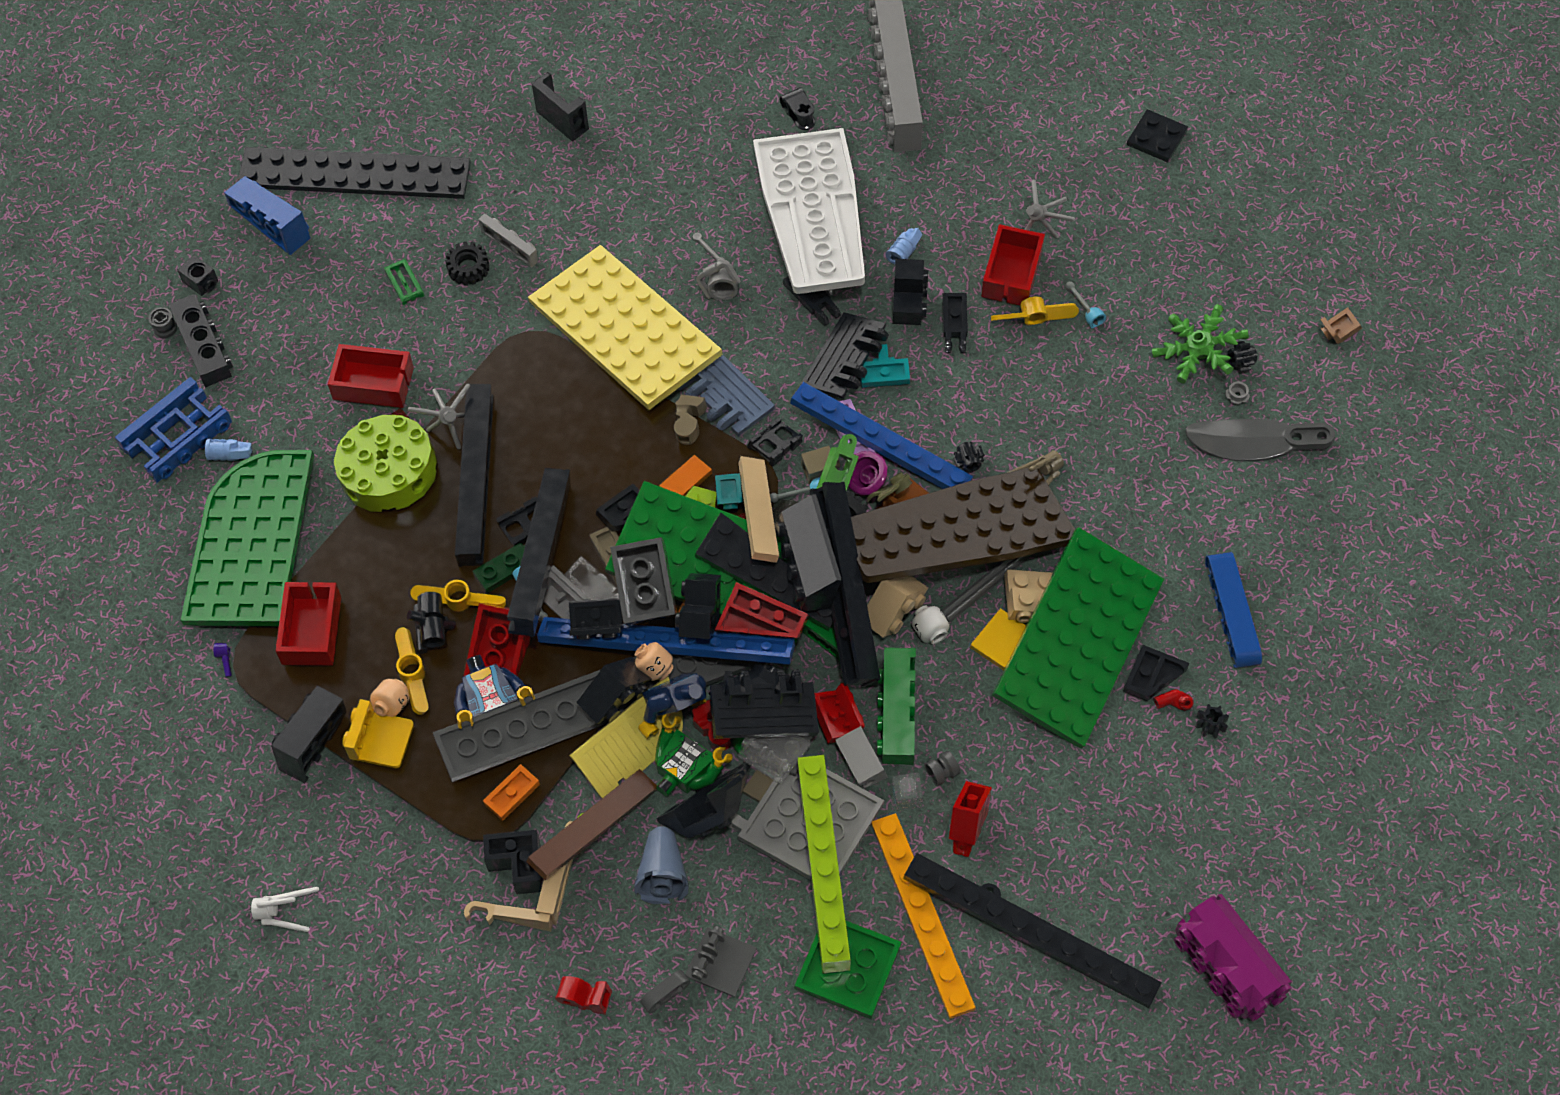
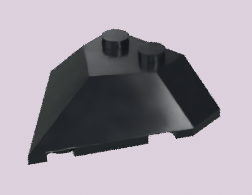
[656,759,754,838]

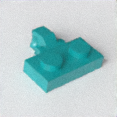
[861,344,910,388]

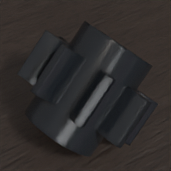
[1227,341,1258,372]
[953,442,985,472]
[1195,704,1229,739]

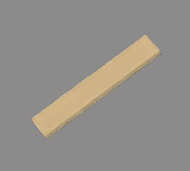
[739,456,779,563]

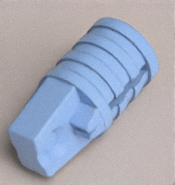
[886,228,922,264]
[205,439,252,461]

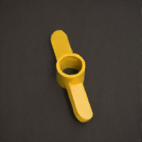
[991,296,1079,325]
[411,580,506,612]
[395,627,428,715]

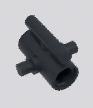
[407,592,456,654]

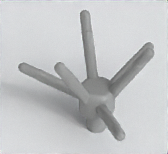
[1025,180,1075,238]
[408,384,470,449]

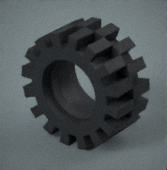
[445,241,490,286]

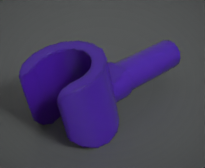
[213,643,232,678]

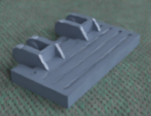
[678,355,775,437]

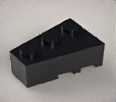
[271,686,346,784]

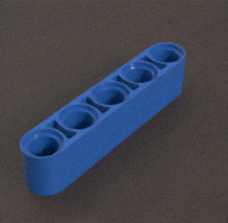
[1205,552,1262,668]

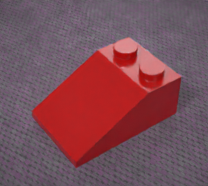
[464,603,531,676]

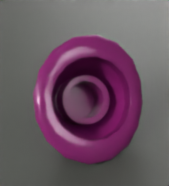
[848,451,888,495]

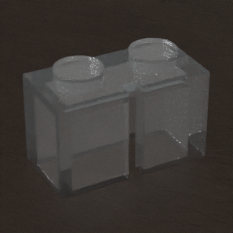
[564,556,619,600]

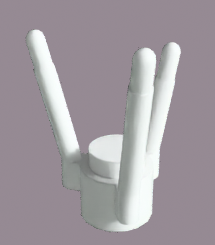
[251,887,319,932]

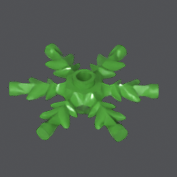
[1152,304,1249,384]

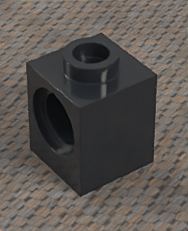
[177,255,218,296]

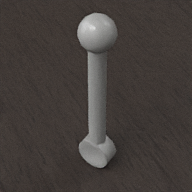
[693,233,725,262]

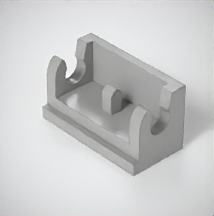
[543,565,589,619]
[835,726,888,788]

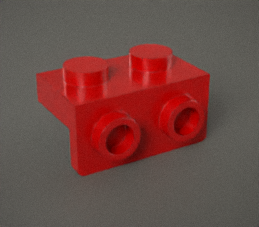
[815,683,865,743]

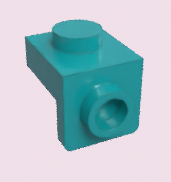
[715,473,743,510]

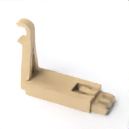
[464,821,573,932]

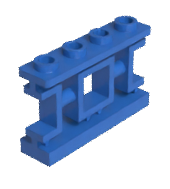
[115,377,232,483]

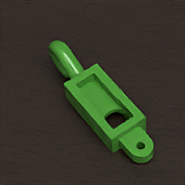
[816,434,859,491]

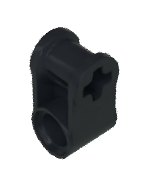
[779,87,816,130]

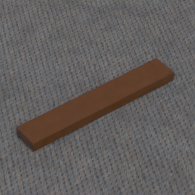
[526,769,657,880]

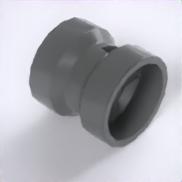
[148,307,177,339]
[924,751,961,786]

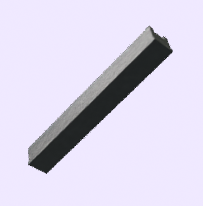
[455,383,494,567]
[507,468,570,638]
[809,482,881,687]

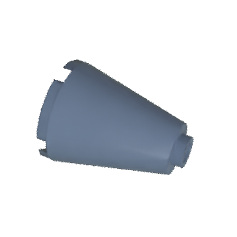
[634,826,689,904]

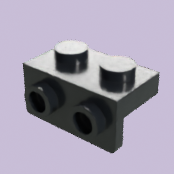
[569,598,624,640]

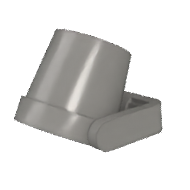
[696,260,741,300]

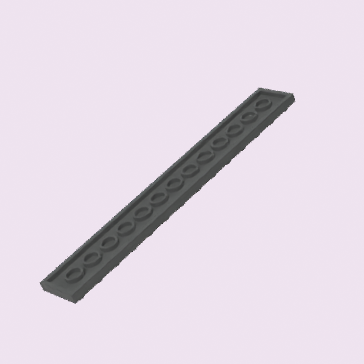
[433,631,759,782]

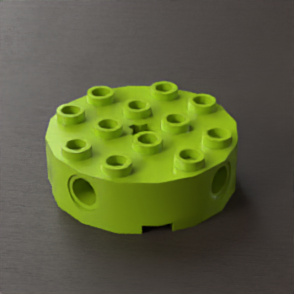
[334,415,437,512]

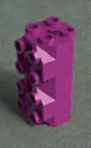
[1174,894,1292,1022]

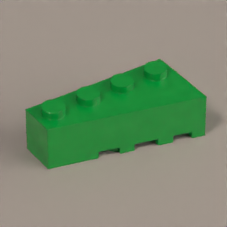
[877,648,916,765]

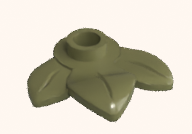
[867,472,912,502]

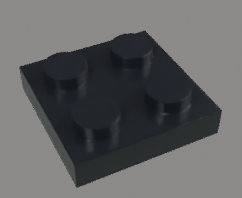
[1127,109,1188,163]

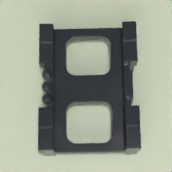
[747,417,803,467]
[496,496,537,546]

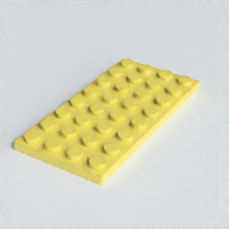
[528,245,723,410]

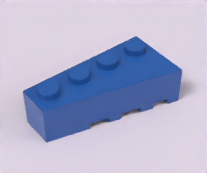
[224,176,311,255]

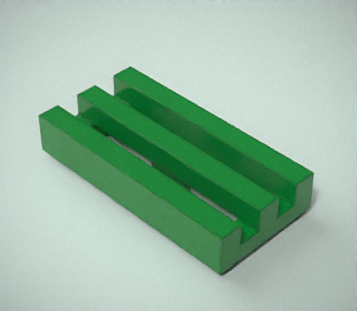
[384,259,424,305]

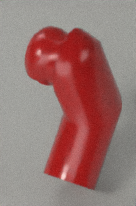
[1153,689,1194,711]

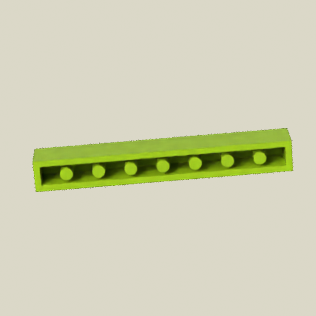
[798,755,850,973]

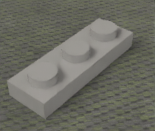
[478,213,538,268]

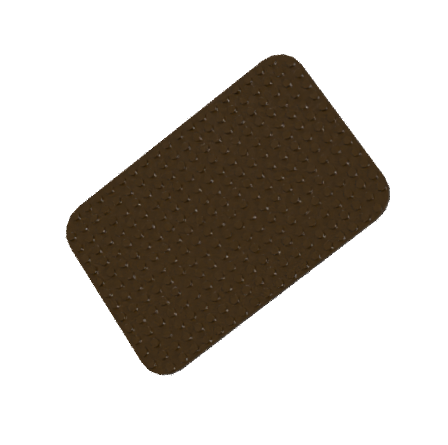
[233,331,778,842]

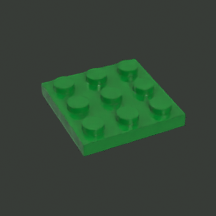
[794,920,902,1019]

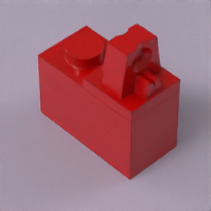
[949,781,992,857]

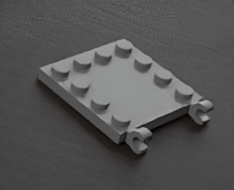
[727,756,884,880]

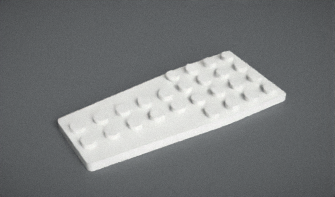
[753,128,865,294]

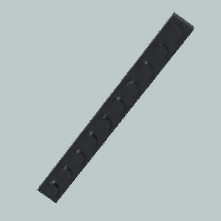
[903,853,1162,1008]

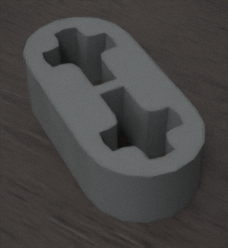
[640,970,690,1014]

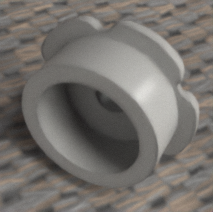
[1225,381,1250,405]

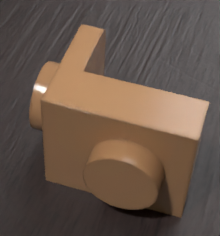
[1320,307,1362,344]

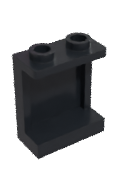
[532,72,589,142]

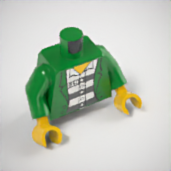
[655,713,733,797]

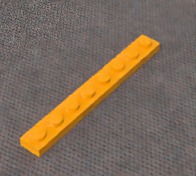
[871,813,976,1019]

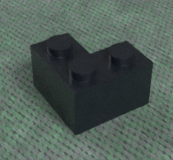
[892,259,929,325]
[675,573,721,639]
[576,656,652,725]
[483,830,543,894]

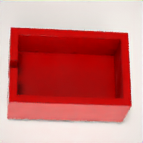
[981,224,1045,305]
[328,344,414,408]
[276,582,341,665]

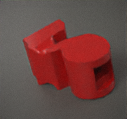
[692,700,732,751]
[555,976,612,1014]

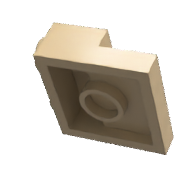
[1004,570,1053,623]

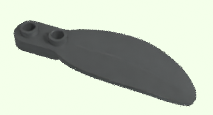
[1186,419,1335,461]

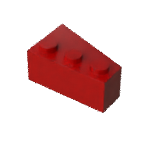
[715,582,809,640]

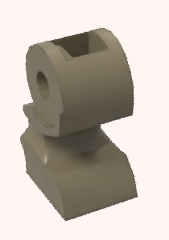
[674,394,707,445]

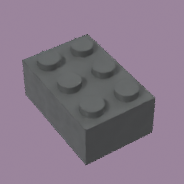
[610,537,677,626]

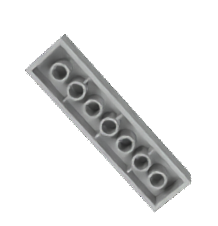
[868,0,923,152]

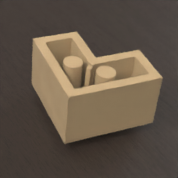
[867,576,928,637]

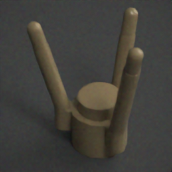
[1009,450,1064,485]

